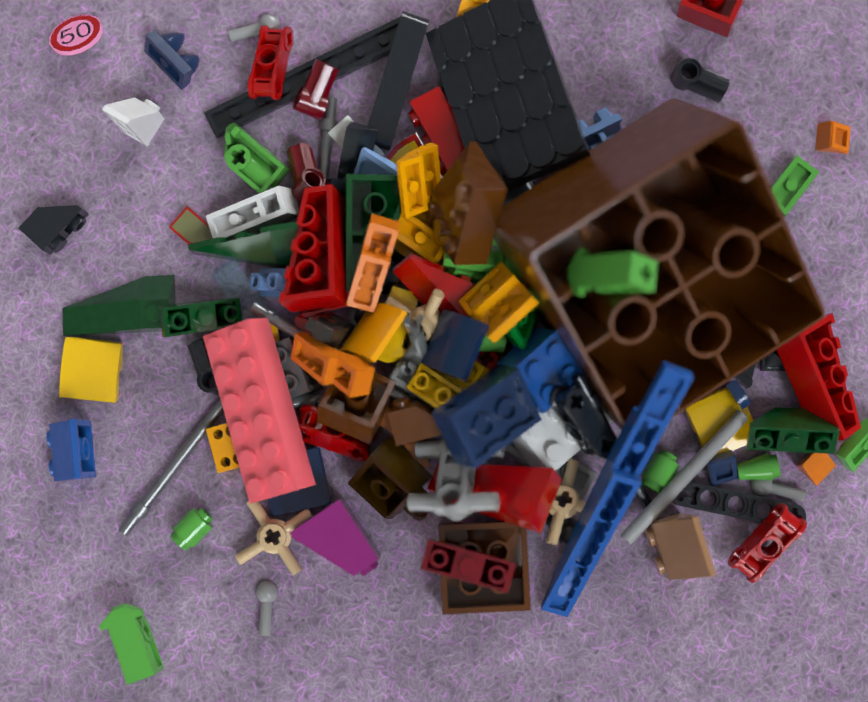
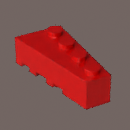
[677,0,745,38]
[279,184,346,312]
[777,313,861,441]
[427,462,562,534]

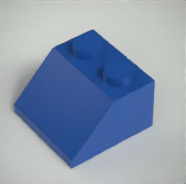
[46,419,96,482]

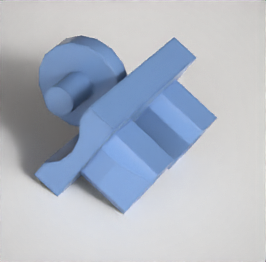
[578,108,622,150]
[250,268,286,297]

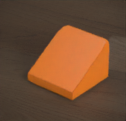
[815,120,851,154]
[795,453,836,486]

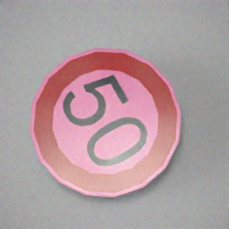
[49,15,103,55]

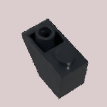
[18,205,89,255]

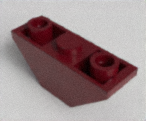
[420,539,516,593]

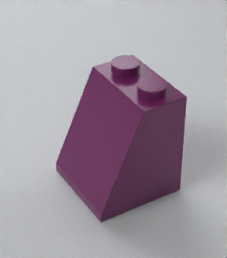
[290,498,381,576]

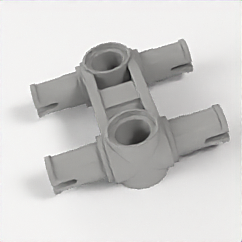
[407,437,505,521]

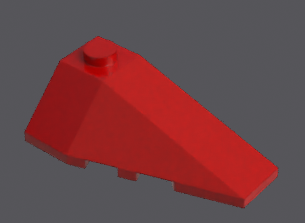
[393,254,476,318]

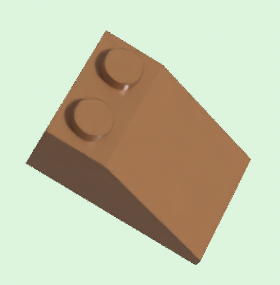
[645,512,716,580]

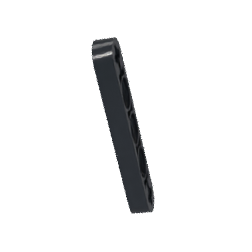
[671,482,806,523]

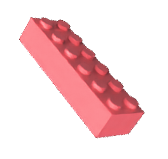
[203,318,316,504]

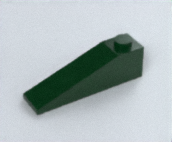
[344,174,402,291]
[188,222,298,268]
[63,275,176,336]

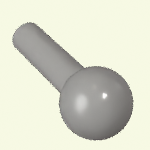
[228,14,281,42]
[750,480,806,502]
[256,581,279,637]

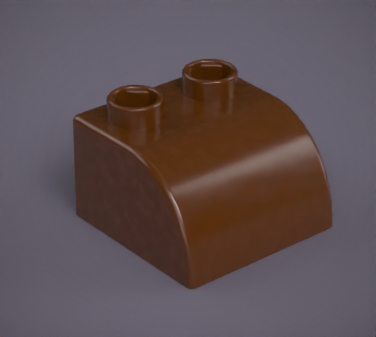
[494,99,825,430]

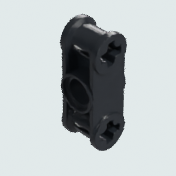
[549,385,617,459]

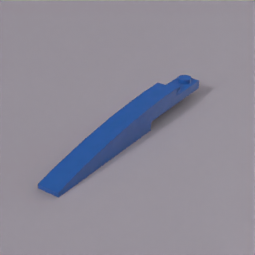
[541,362,694,617]

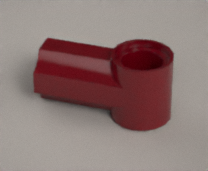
[293,59,339,120]
[286,143,326,202]

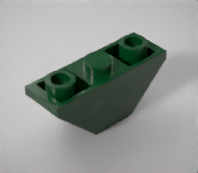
[159,298,242,337]
[746,407,840,454]

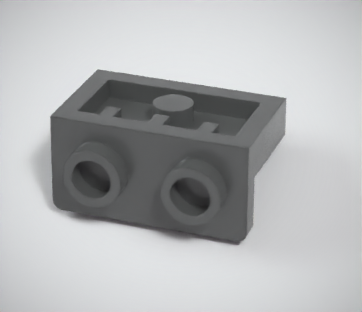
[276,337,323,399]

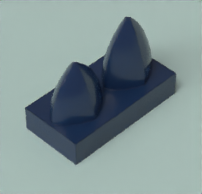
[144,30,199,90]

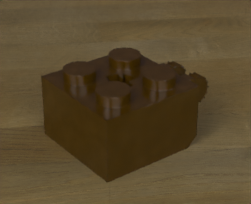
[347,436,432,521]

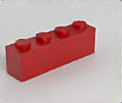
[408,86,464,176]

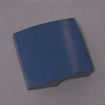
[422,309,489,381]
[268,447,332,516]

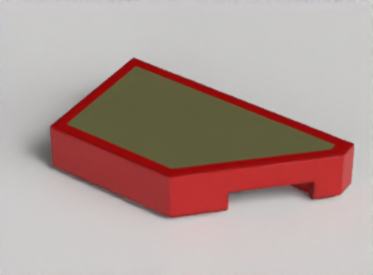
[169,207,213,244]

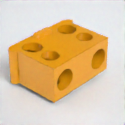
[206,423,240,473]

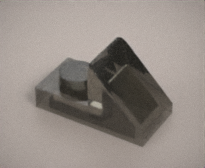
[305,312,355,350]

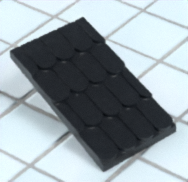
[426,0,591,193]

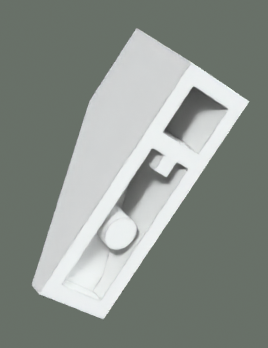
[102,98,165,146]
[206,186,299,239]

